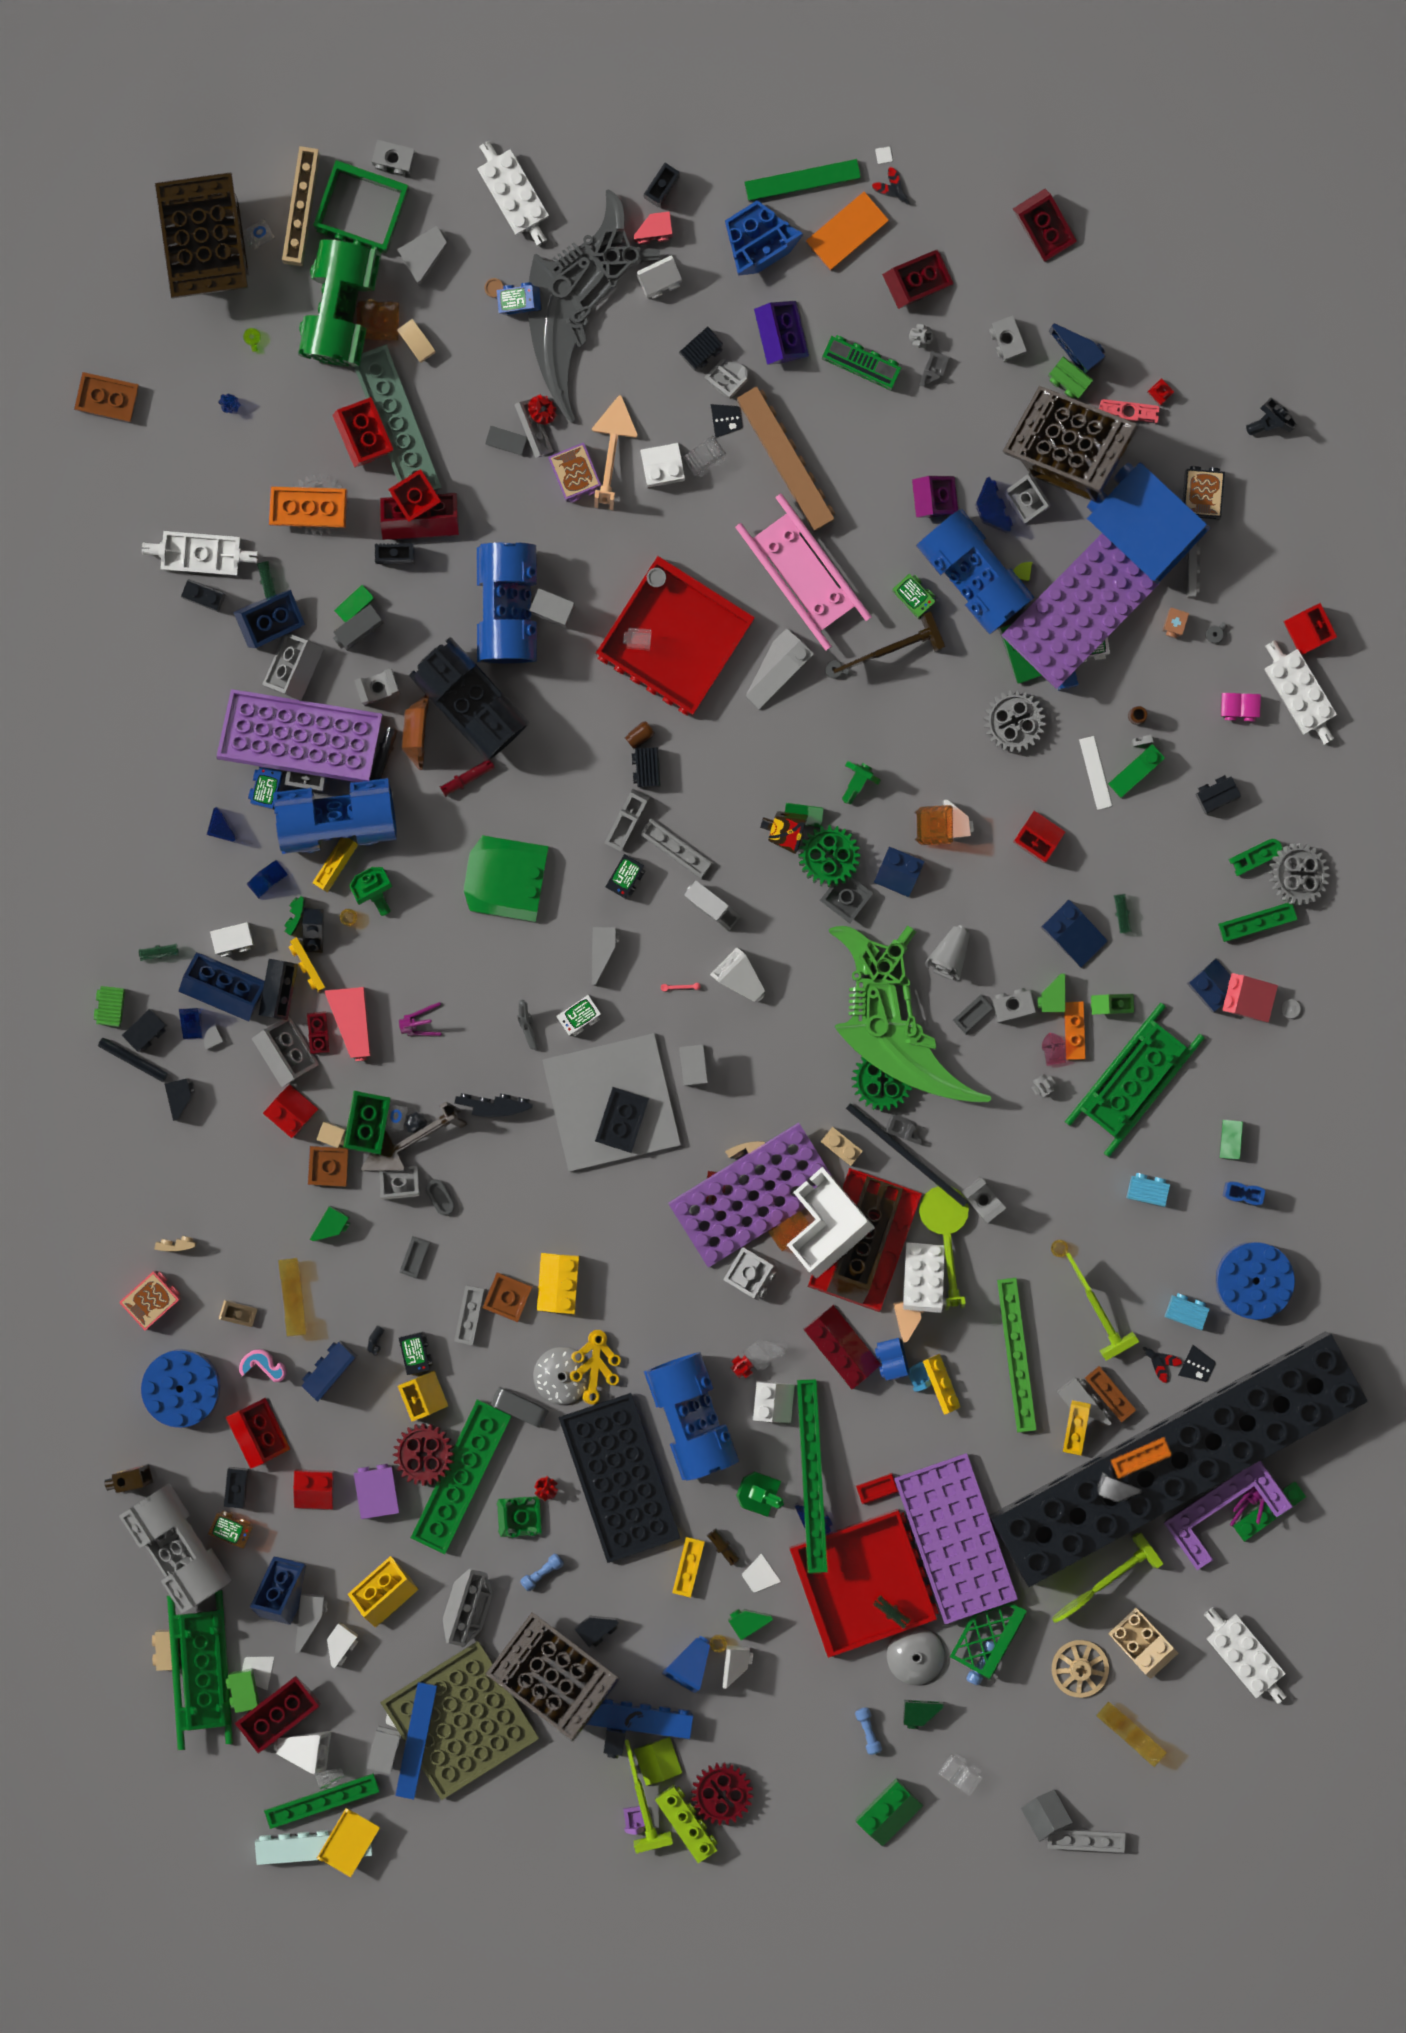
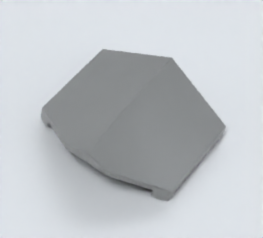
[704,359,748,399]

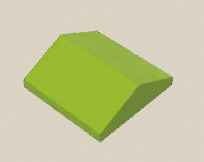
[634,1736,682,1786]

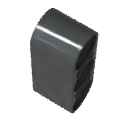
[491,1387,549,1428]

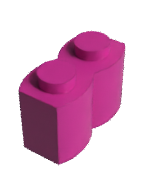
[1221,693,1261,721]

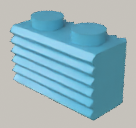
[1126,1173,1170,1207]
[1164,1293,1209,1330]

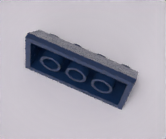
[178,952,265,1022]

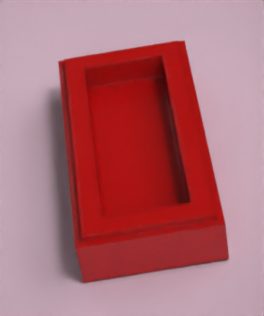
[856,1473,899,1504]

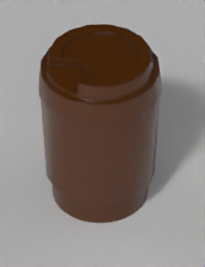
[1128,706,1147,725]
[624,721,655,749]

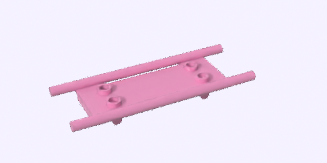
[735,493,872,651]

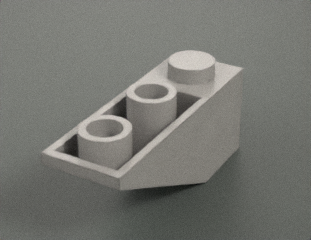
[1057,1377,1112,1425]

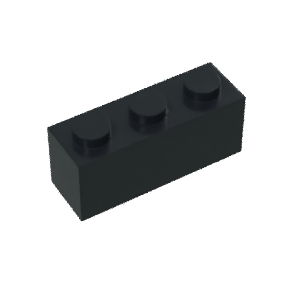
[258,959,298,1021]

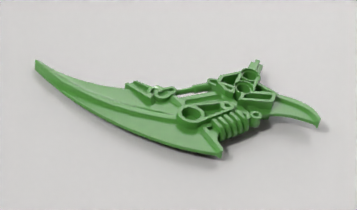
[829,925,991,1102]

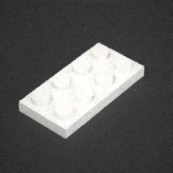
[903,1242,945,1313]

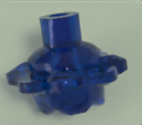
[218,393,241,413]

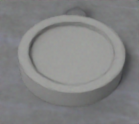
[647,568,666,587]
[1281,999,1301,1018]

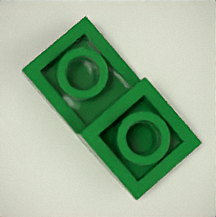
[284,896,305,936]

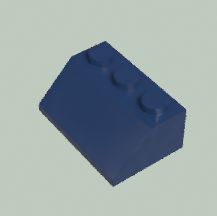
[302,1341,358,1402]

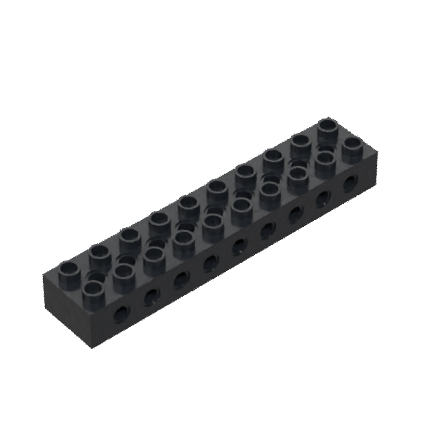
[989,1331,1368,1587]

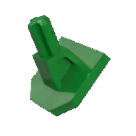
[842,761,881,804]
[349,867,393,916]
[736,1471,784,1517]

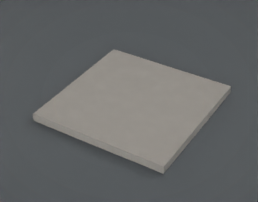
[542,1033,681,1172]

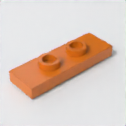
[1064,1002,1085,1060]
[1111,1437,1172,1478]

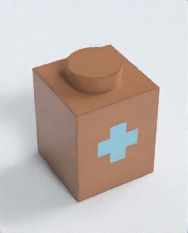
[1162,608,1189,638]

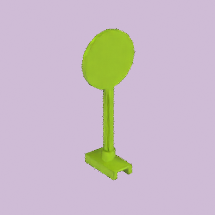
[919,1186,969,1310]
[1052,1533,1163,1623]

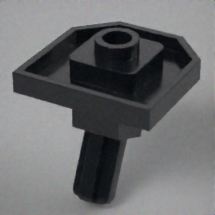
[1246,398,1297,435]

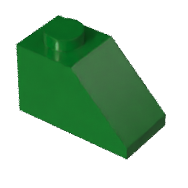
[309,1206,351,1241]
[728,1609,773,1640]

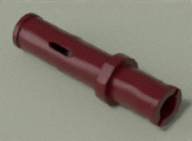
[439,760,495,797]

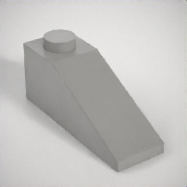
[592,927,620,985]
[295,1593,328,1653]

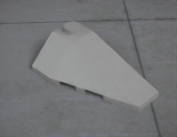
[746,629,814,709]

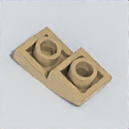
[397,319,436,363]
[725,1141,765,1159]
[154,1236,197,1251]

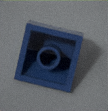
[873,846,925,897]
[1187,958,1231,1012]

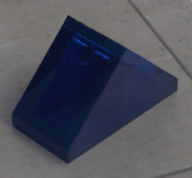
[207,807,238,843]
[247,860,288,899]
[179,1008,203,1039]

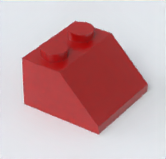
[388,469,441,522]
[263,1084,318,1138]
[293,1469,334,1509]

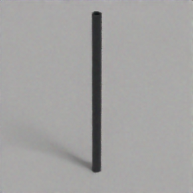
[846,1103,968,1207]

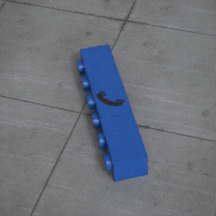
[586,1698,693,1739]

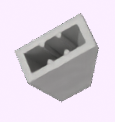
[397,226,448,285]
[684,880,741,931]

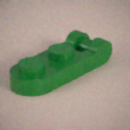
[1228,839,1282,876]

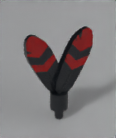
[872,167,910,204]
[1143,1347,1182,1383]

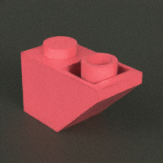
[634,212,672,244]

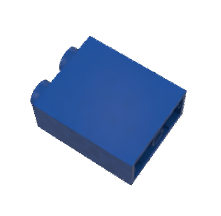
[1087,462,1211,585]

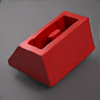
[1283,603,1337,655]
[1013,810,1066,863]

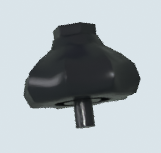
[405,1111,427,1133]

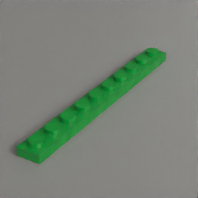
[797,1379,828,1573]

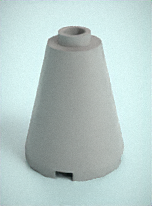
[925,925,970,980]

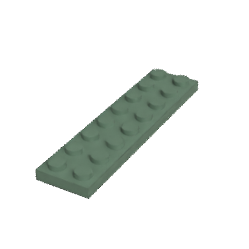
[354,345,441,491]

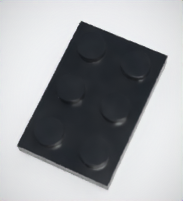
[595,1087,649,1153]

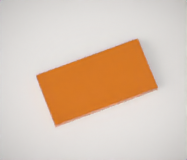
[806,192,889,271]
[269,487,348,528]

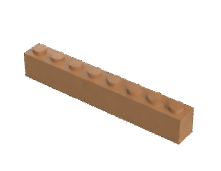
[737,386,835,532]

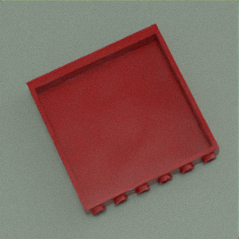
[596,556,755,716]
[789,1509,939,1658]

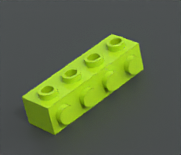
[655,1785,718,1864]

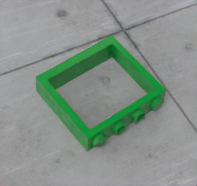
[313,160,409,253]

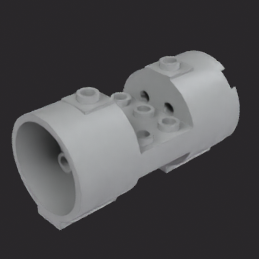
[119,1483,232,1613]

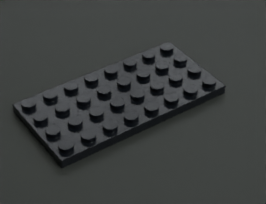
[558,1393,680,1563]

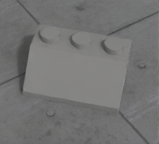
[262,633,324,701]
[252,1016,319,1087]

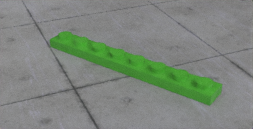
[997,1277,1036,1433]

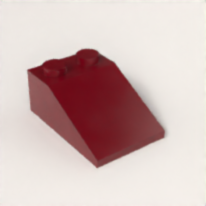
[1013,189,1077,262]
[882,249,954,309]

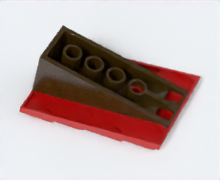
[807,1168,922,1312]

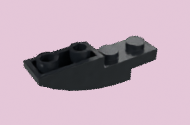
[454,1093,533,1117]

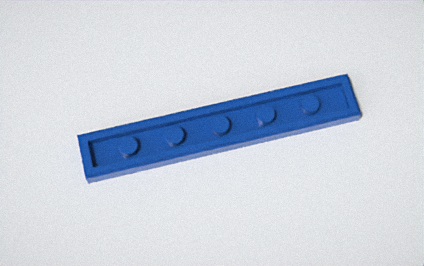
[395,1682,437,1800]

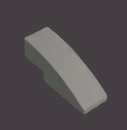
[604,789,650,852]

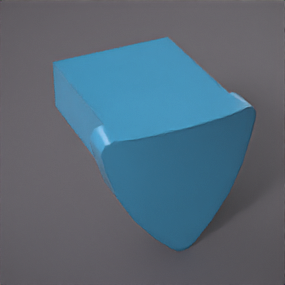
[908,1361,932,1392]

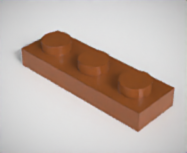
[1084,1366,1136,1422]

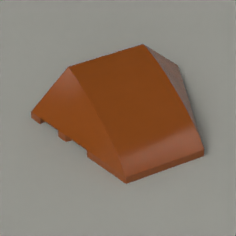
[402,694,429,770]

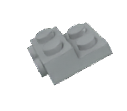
[723,1247,778,1301]

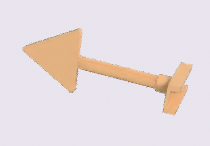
[592,395,637,510]

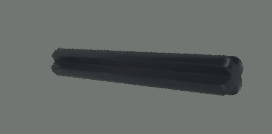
[98,1038,168,1082]

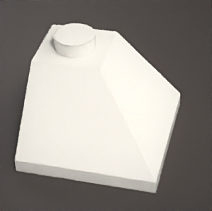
[723,1645,753,1688]

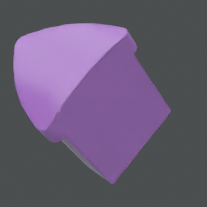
[623,1806,646,1835]

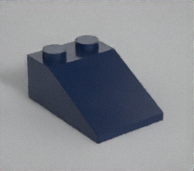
[1049,323,1105,374]
[233,590,305,649]
[1041,900,1108,968]
[250,1556,306,1625]

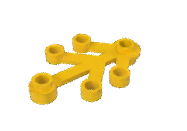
[569,1330,621,1405]

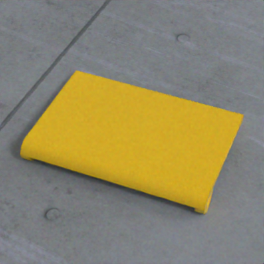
[317,1808,380,1877]

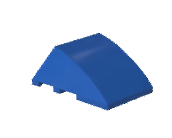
[725,201,803,276]

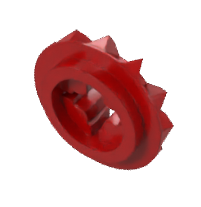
[528,394,557,425]

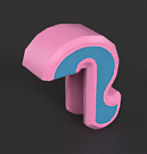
[239,1349,287,1382]

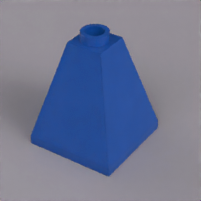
[662,1636,710,1693]

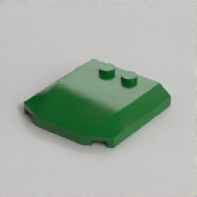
[463,835,549,922]

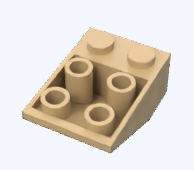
[1108,1608,1179,1679]

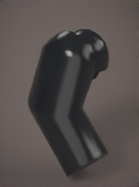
[367,1326,385,1355]

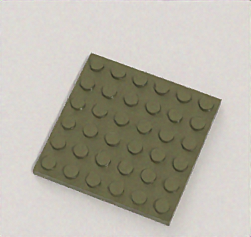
[380,1640,539,1800]

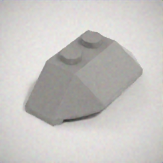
[443,1569,493,1647]

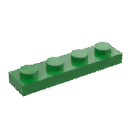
[1218,902,1297,942]
[1233,1481,1306,1542]

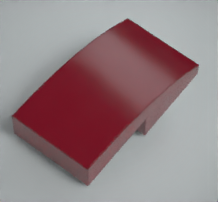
[307,1011,330,1054]

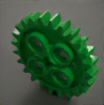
[798,825,861,887]
[851,1057,912,1111]

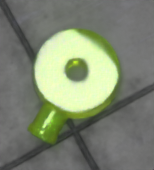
[243,328,261,352]

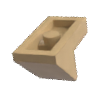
[219,1300,257,1327]

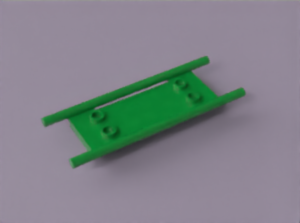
[1065,1002,1205,1157]
[167,1590,233,1750]

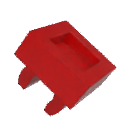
[1147,378,1174,406]

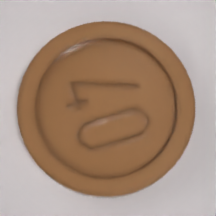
[484,278,503,298]

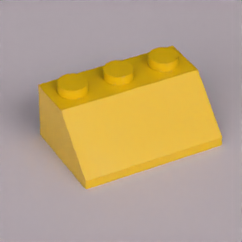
[537,1253,579,1314]
[348,1556,419,1628]

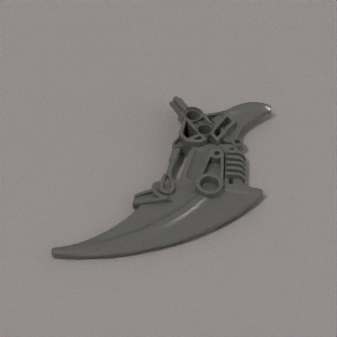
[528,189,660,423]

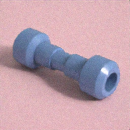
[520,1553,564,1591]
[966,1640,995,1686]
[855,1707,882,1755]

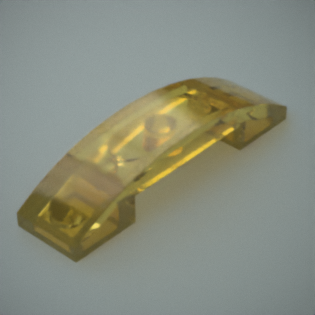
[278,1258,306,1337]
[1096,1701,1167,1767]

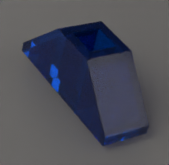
[975,477,1013,533]

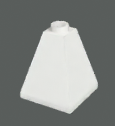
[710,948,765,1002]
[274,1731,331,1774]

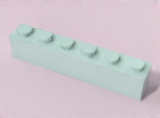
[255,1830,373,1865]

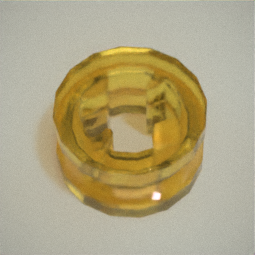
[340,909,357,926]
[1051,1239,1068,1257]
[710,1635,727,1653]

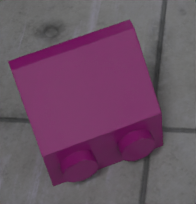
[912,476,958,518]

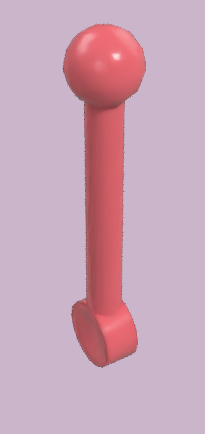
[661,983,701,992]

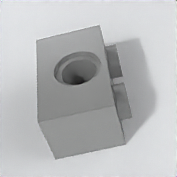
[372,140,416,176]
[989,315,1026,362]
[992,988,1036,1023]

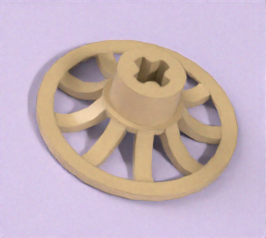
[1051,1640,1109,1698]

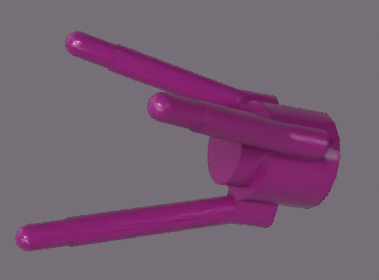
[399,1002,442,1036]
[1230,1486,1265,1526]

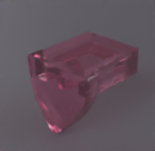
[1042,1033,1066,1066]

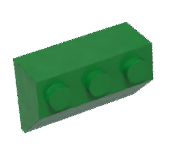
[343,1091,391,1154]
[856,1778,923,1847]

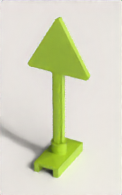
[1066,1252,1139,1361]
[625,1740,673,1854]

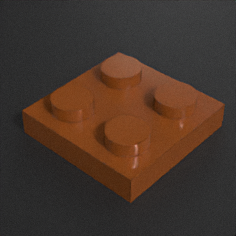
[308,1146,349,1187]
[482,1272,532,1322]

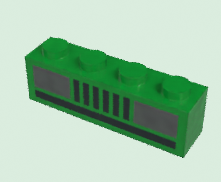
[822,335,901,391]

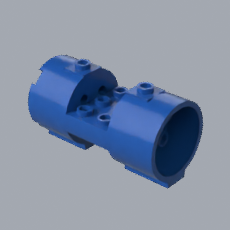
[916,509,1035,635]
[477,542,537,664]
[273,778,397,854]
[644,1352,739,1481]

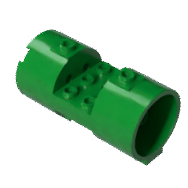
[298,239,382,367]

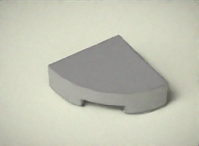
[1132,735,1153,747]
[204,1024,224,1050]

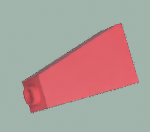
[325,987,371,1061]

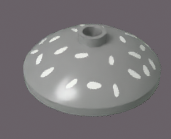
[533,1347,590,1405]

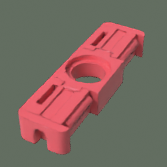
[1099,399,1160,424]

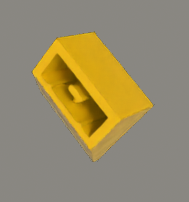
[398,1370,448,1422]

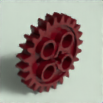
[393,1423,455,1486]
[691,1762,753,1825]

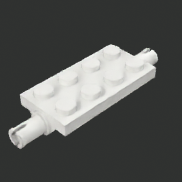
[477,141,549,246]
[142,531,258,576]
[1264,640,1337,744]
[1204,1607,1287,1704]

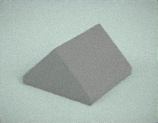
[1004,473,1051,524]
[379,1166,421,1200]

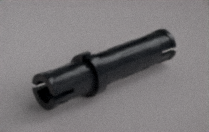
[370,727,398,780]

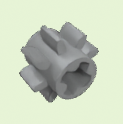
[909,324,933,348]
[1031,1074,1056,1097]

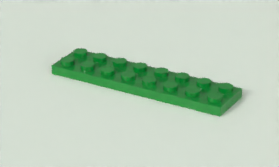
[410,1399,512,1555]

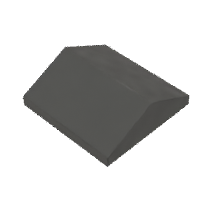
[820,877,873,923]
[1021,1790,1073,1842]

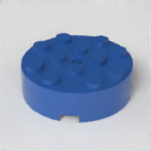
[1216,1242,1295,1320]
[141,1349,220,1428]

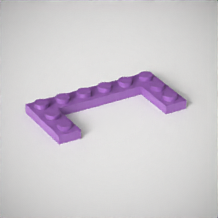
[1164,1461,1292,1570]

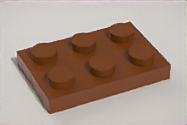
[74,372,139,423]

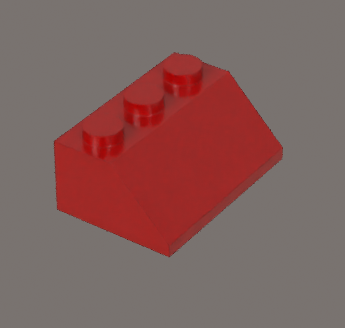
[332,397,394,468]
[225,1398,290,1469]

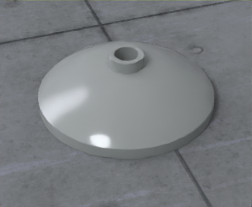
[887,1627,944,1685]

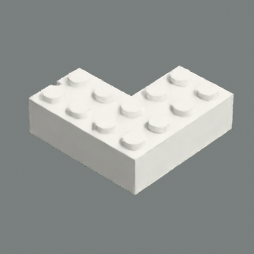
[787,1167,875,1278]

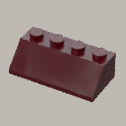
[380,493,459,540]
[803,1305,881,1389]
[235,1676,321,1754]

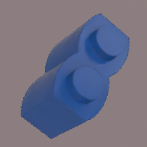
[1223,1181,1265,1205]
[875,1338,910,1381]

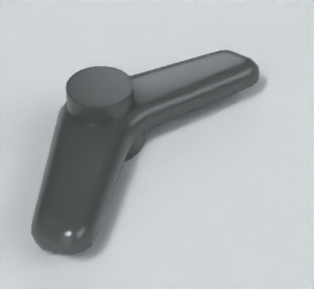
[517,1000,538,1051]

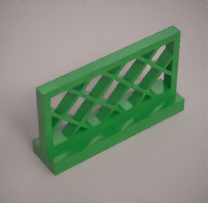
[950,1602,1027,1680]

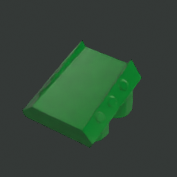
[497,1496,542,1537]

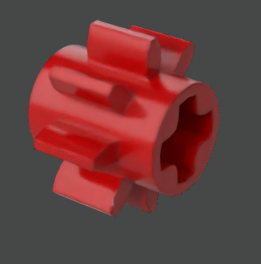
[730,1355,754,1379]
[534,1476,558,1501]

